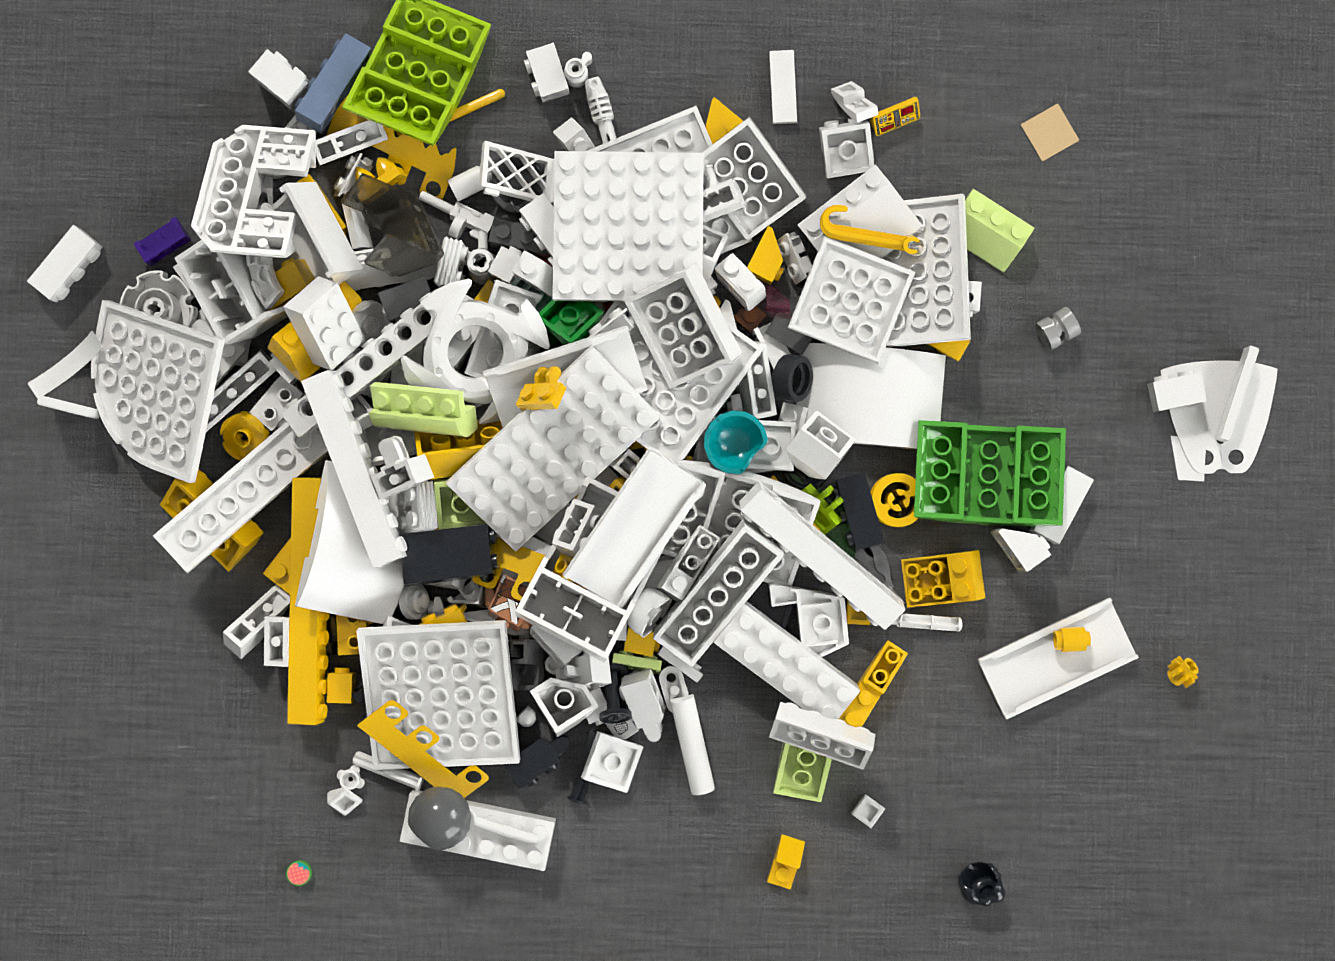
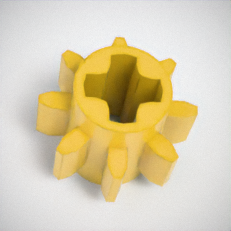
[1167,656,1198,688]

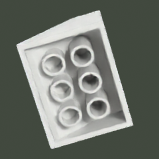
[702,117,806,241]
[798,164,923,259]
[624,263,742,389]

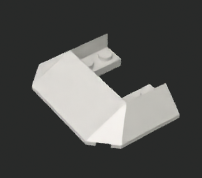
[191,125,316,258]

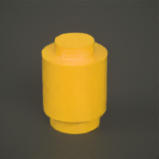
[1053,627,1091,652]

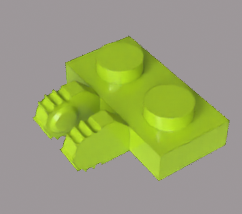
[802,483,844,535]

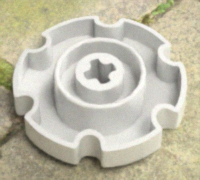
[120,270,198,328]

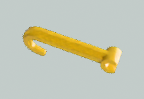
[820,205,920,254]

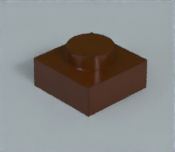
[734,306,767,334]

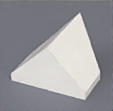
[447,576,491,609]

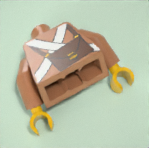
[485,574,533,632]

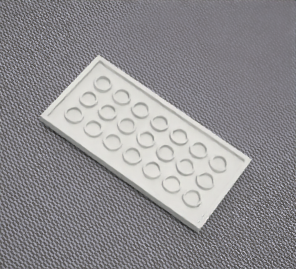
[446,345,660,552]

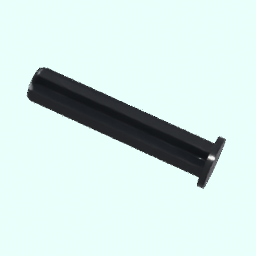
[567,730,597,804]

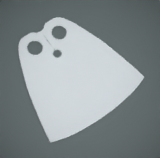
[1161,361,1277,474]

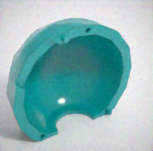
[704,411,768,474]

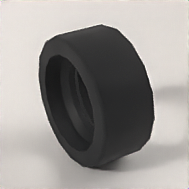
[772,354,813,402]

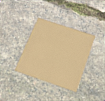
[1021,103,1079,161]

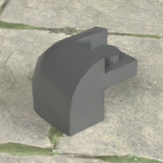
[508,639,549,691]

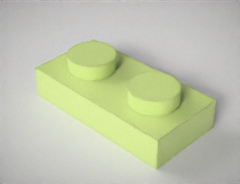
[612,651,662,675]

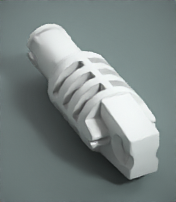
[585,77,616,144]

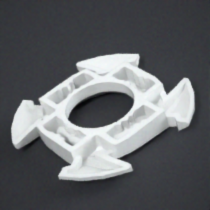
[401,279,550,424]

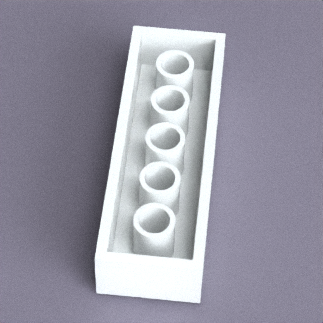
[653,518,784,667]
[713,601,860,719]
[400,789,556,871]

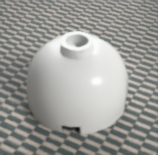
[626,587,672,637]

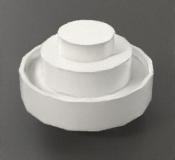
[399,585,430,620]

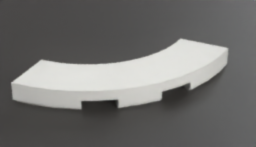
[246,203,285,309]

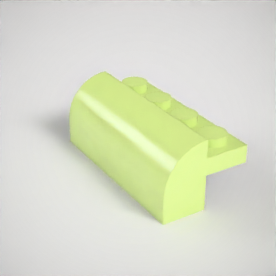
[369,382,478,437]

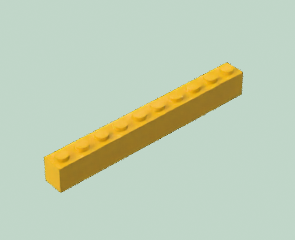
[287,477,329,725]

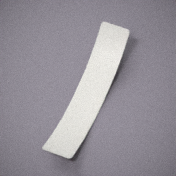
[28,331,103,398]

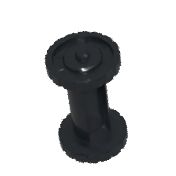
[599,663,632,724]

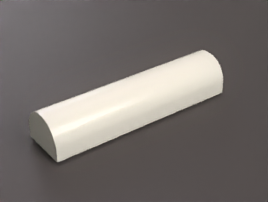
[670,694,715,795]

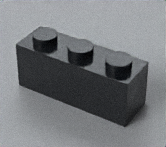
[832,472,885,552]

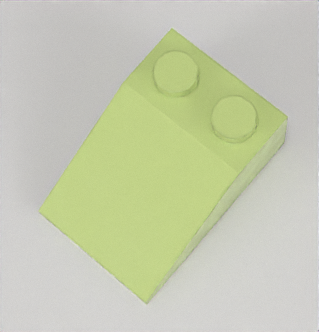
[773,742,832,802]

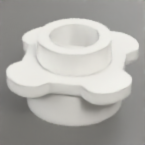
[337,765,365,791]

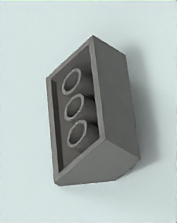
[488,205,551,260]

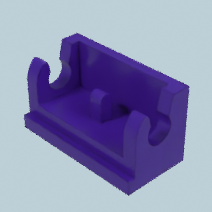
[133,217,192,266]

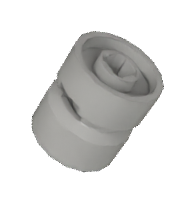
[1035,307,1081,350]

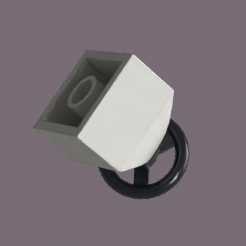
[782,410,856,491]

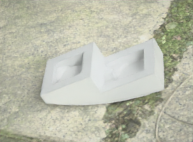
[831,81,878,123]

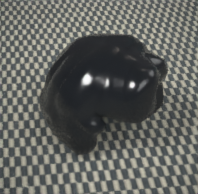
[958,861,1006,906]

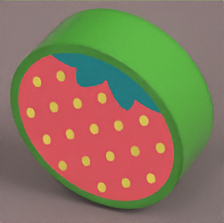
[286,860,312,886]

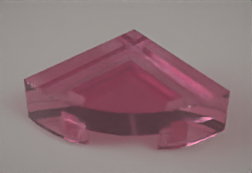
[765,286,790,313]

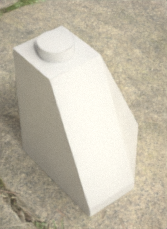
[530,678,599,738]

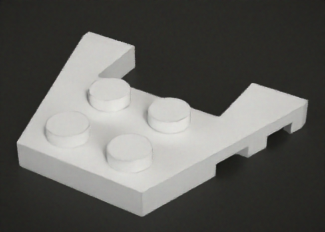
[768,583,849,657]

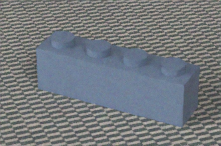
[294,33,371,134]

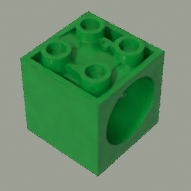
[539,299,604,351]

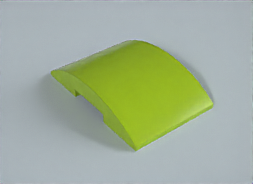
[342,0,491,146]

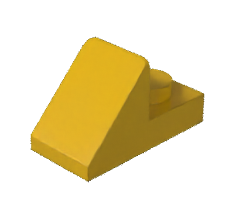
[767,834,805,889]

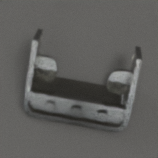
[341,173,444,277]

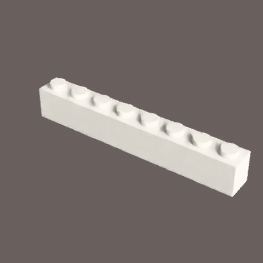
[301,370,407,568]
[739,481,906,630]

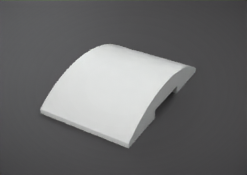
[796,343,946,450]
[295,460,404,624]
[661,460,820,586]

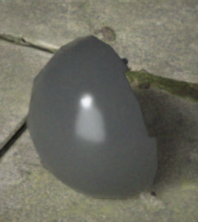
[489,155,544,214]
[408,786,471,851]

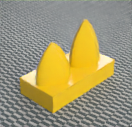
[355,157,407,203]

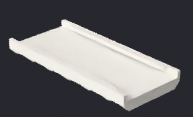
[483,325,647,428]
[563,448,706,608]
[977,598,1139,719]

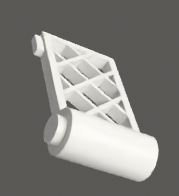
[479,141,554,207]

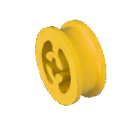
[870,473,918,527]

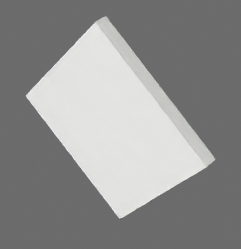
[788,236,915,364]

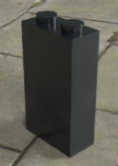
[399,524,500,586]

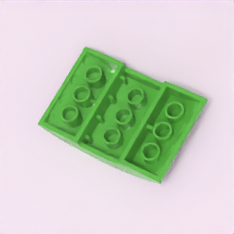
[914,420,1066,526]

